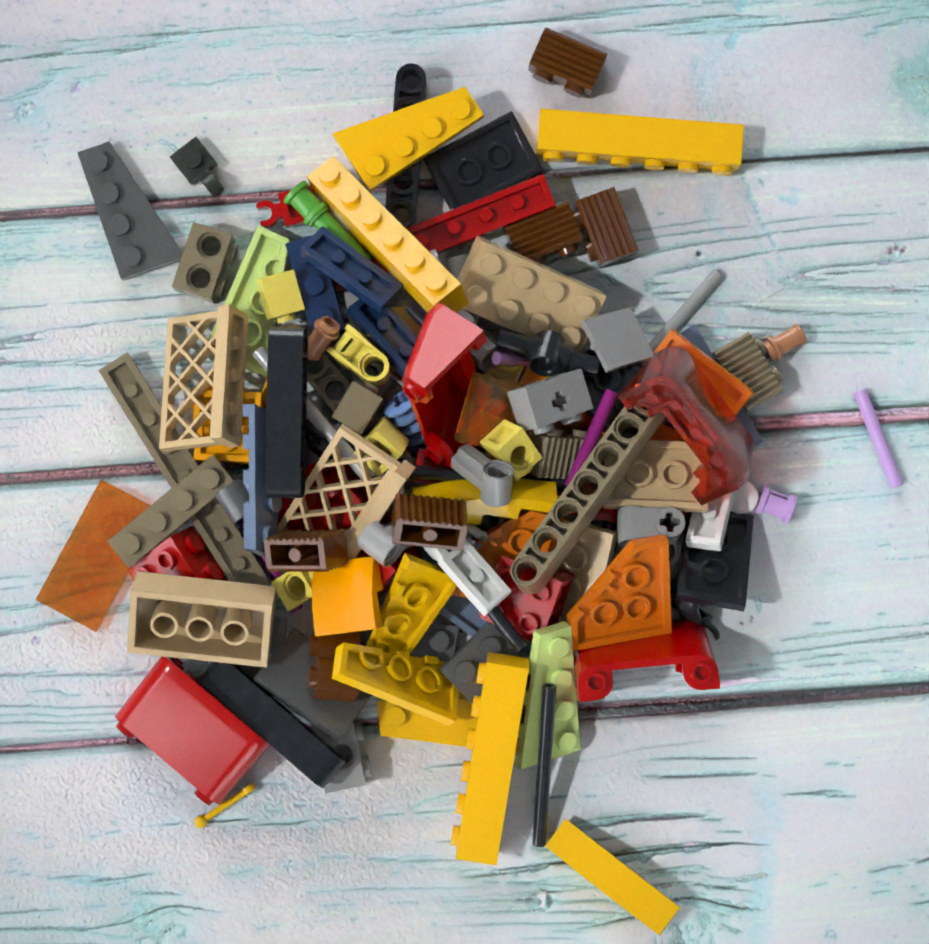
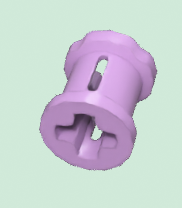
[754,484,797,524]

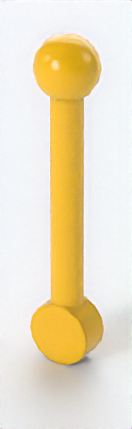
[194,782,257,829]

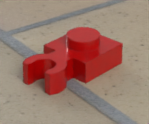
[256,186,313,228]

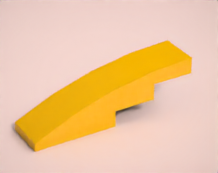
[411,478,558,525]
[545,819,681,935]

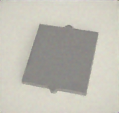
[581,307,655,373]

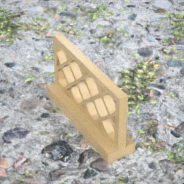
[159,304,248,451]
[277,424,416,559]

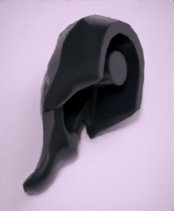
[670,576,720,640]

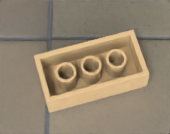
[457,235,607,352]
[127,571,276,668]

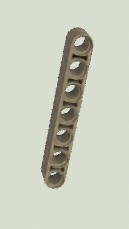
[510,385,667,594]

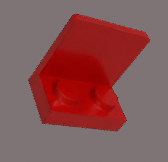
[479,555,575,642]

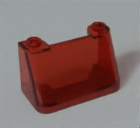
[618,345,754,506]

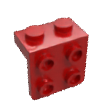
[128,526,228,581]

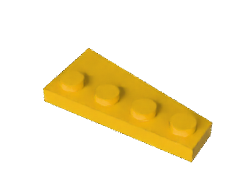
[332,87,484,193]
[366,553,457,655]
[332,642,459,726]
[376,691,520,753]

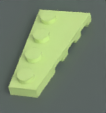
[209,225,289,377]
[514,621,581,770]

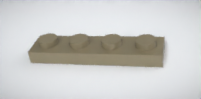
[107,455,235,568]

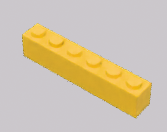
[536,108,744,176]
[307,156,468,313]
[450,652,529,865]

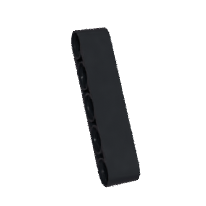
[385,63,427,228]
[265,327,308,498]
[196,662,346,788]

